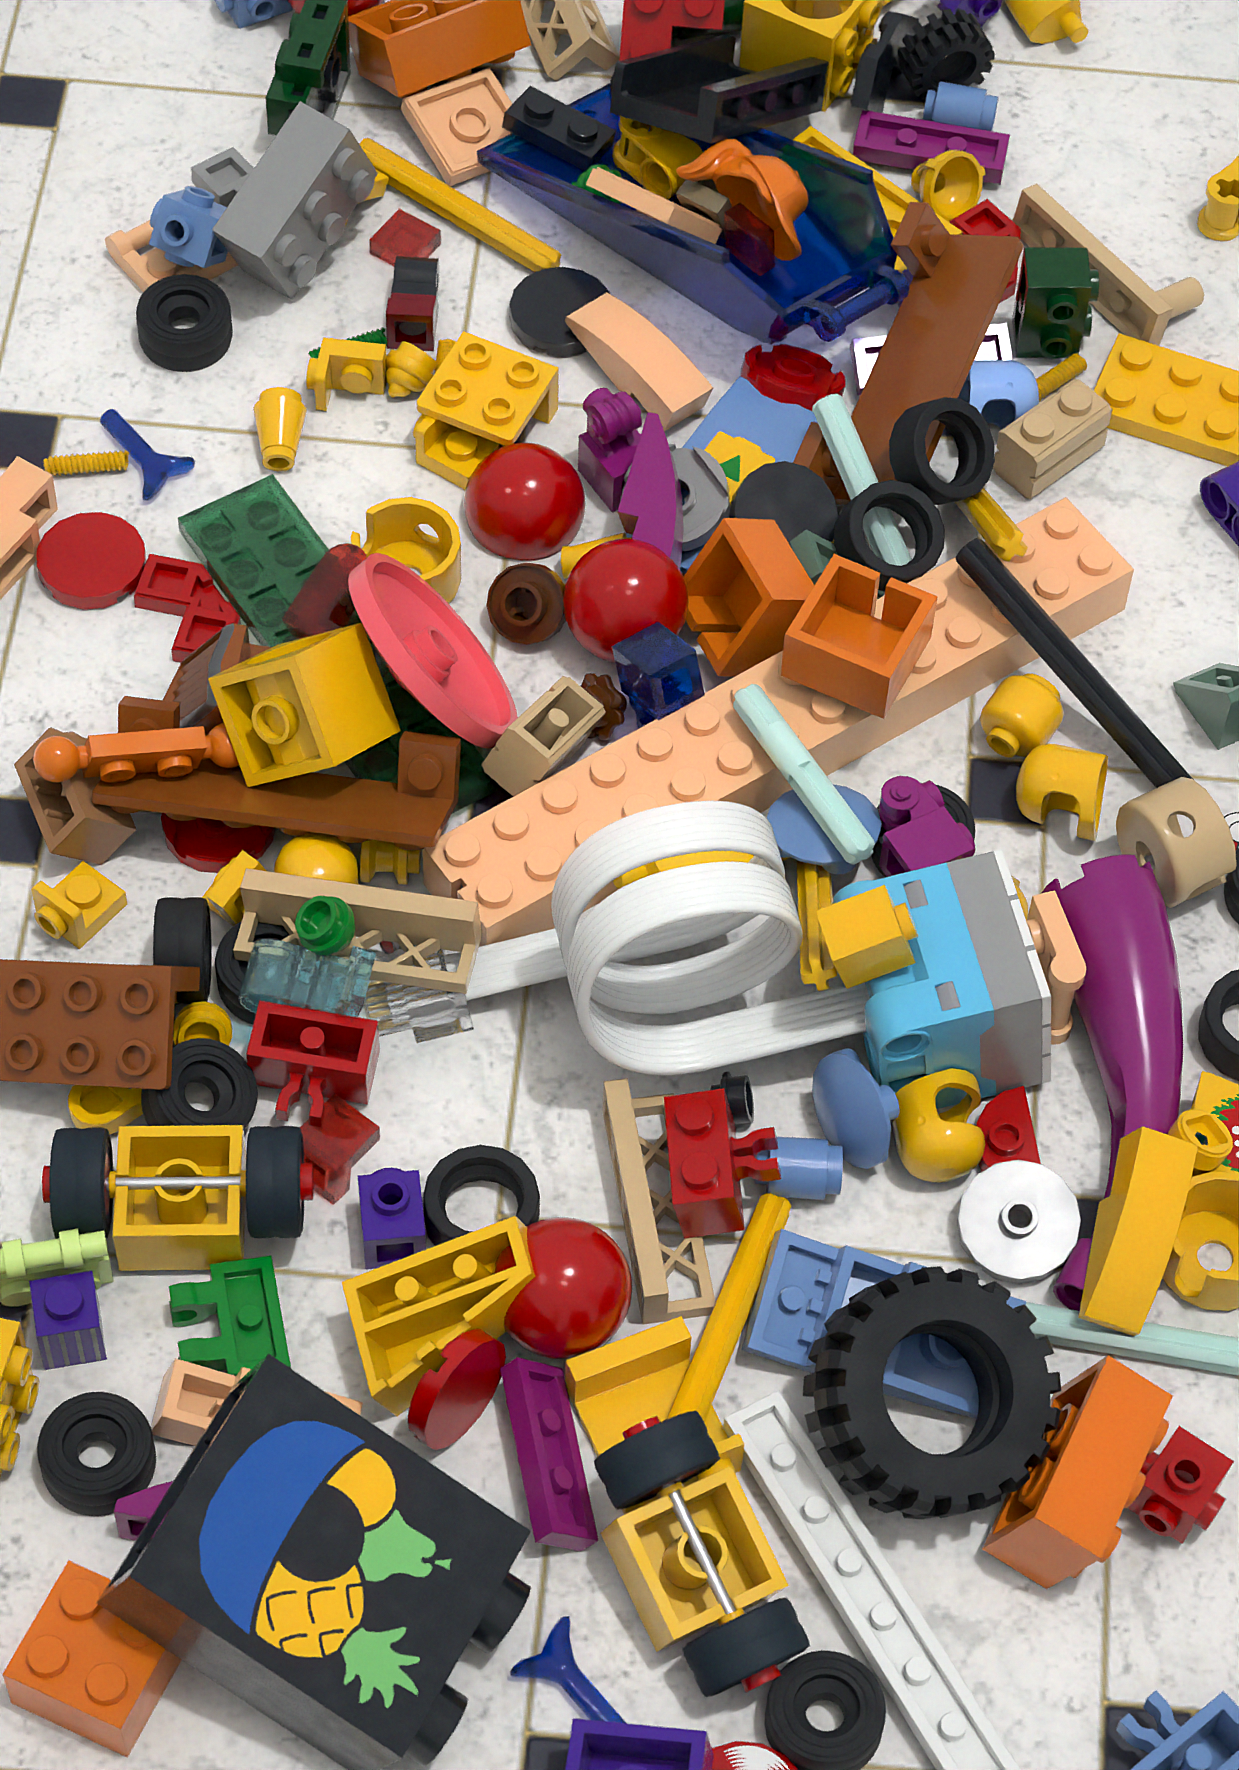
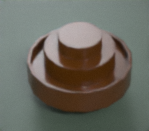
[486,563,566,645]

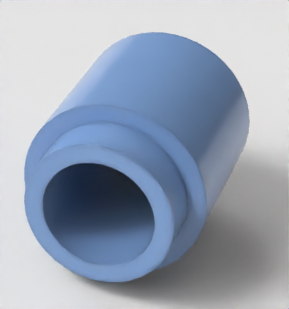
[923,81,998,131]
[755,1137,843,1200]

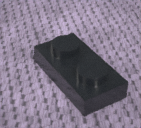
[502,86,616,172]

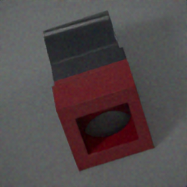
[386,256,439,351]

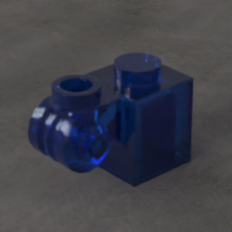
[612,622,705,729]

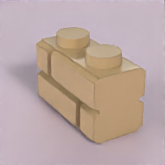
[993,378,1112,499]
[481,676,606,797]

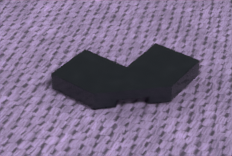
[850,11,919,113]

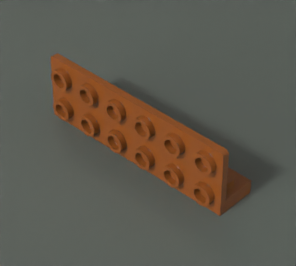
[793,202,1024,505]
[92,696,461,851]
[0,959,200,1089]

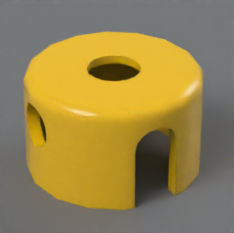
[351,497,461,604]
[1163,1171,1239,1311]

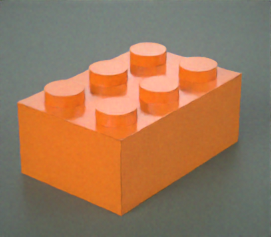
[348,0,531,98]
[982,1355,1173,1589]

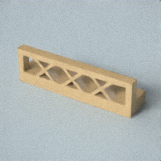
[520,0,620,81]
[233,868,482,994]
[602,1078,716,1325]

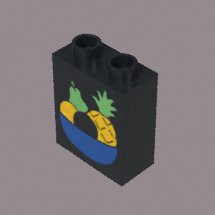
[97,1354,531,1770]

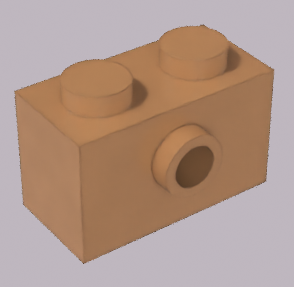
[14,728,137,865]

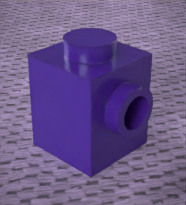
[357,1168,426,1270]

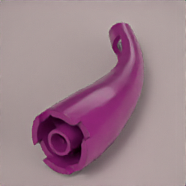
[1041,854,1183,1311]

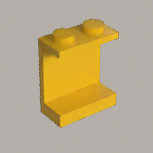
[565,1316,745,1515]

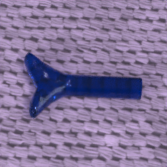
[100,409,196,501]
[510,1616,626,1723]

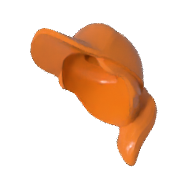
[676,139,808,261]

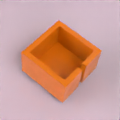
[683,518,815,677]
[781,554,938,719]
[2,1560,182,1758]

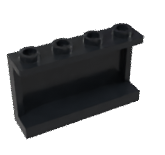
[610,34,828,144]

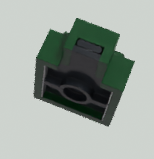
[265,0,351,135]

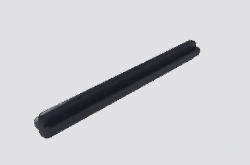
[955,538,1194,788]

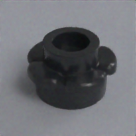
[710,1071,754,1130]

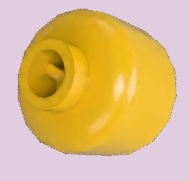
[980,673,1064,758]

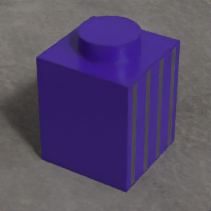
[29,1271,107,1370]

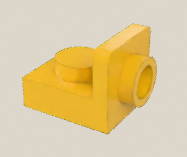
[306,337,387,411]
[413,414,499,490]
[202,850,266,926]
[31,861,127,949]

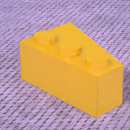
[341,1216,535,1416]

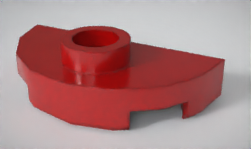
[976,1086,1041,1172]

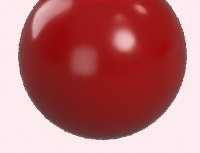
[464,443,585,560]
[563,539,689,664]
[492,1217,632,1359]

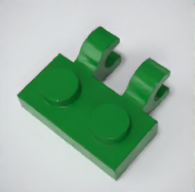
[169,1255,291,1376]

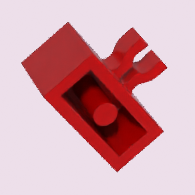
[246,1000,380,1127]
[664,1088,781,1239]

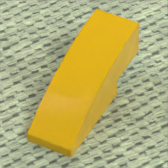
[1078,1126,1198,1336]

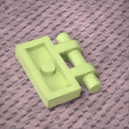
[0,1228,114,1306]

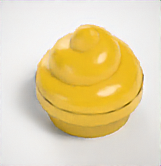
[386,341,438,398]
[173,1001,232,1046]

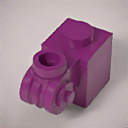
[578,388,642,513]
[878,776,976,877]

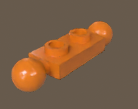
[33,723,239,783]

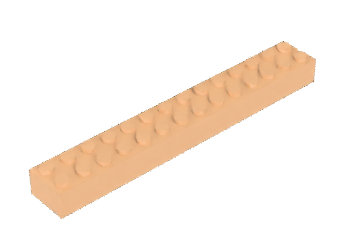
[422,497,1134,947]

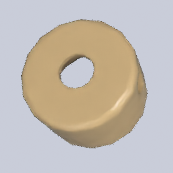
[1116,777,1237,908]

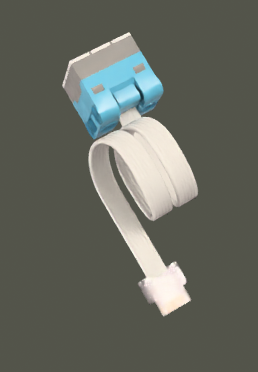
[358,801,1051,1109]

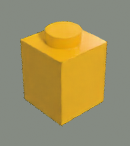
[815,884,919,989]

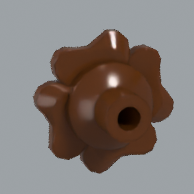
[581,673,627,740]

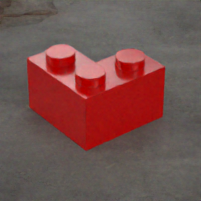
[619,0,725,61]

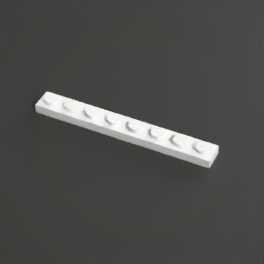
[723,1390,1021,1770]

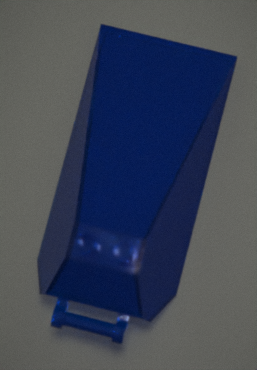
[476,83,909,345]

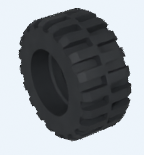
[803,1266,1062,1520]

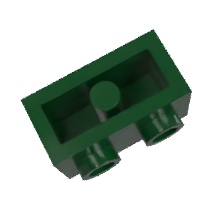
[1012,247,1099,359]

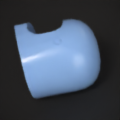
[954,360,1039,441]

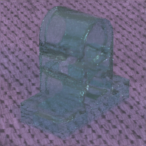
[239,939,376,1018]

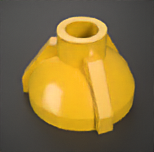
[911,150,986,222]

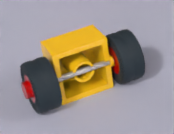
[42,1125,314,1271]
[594,1411,810,1697]

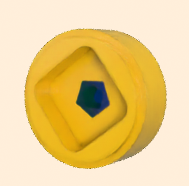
[1168,1109,1233,1171]

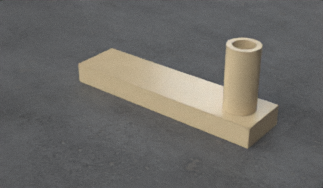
[1012,184,1204,346]

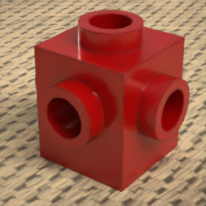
[1128,1426,1234,1544]

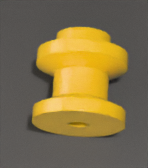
[360,840,422,885]

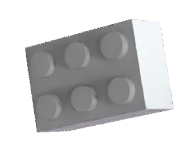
[212,102,378,299]

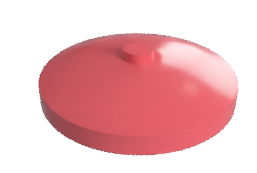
[348,553,518,749]

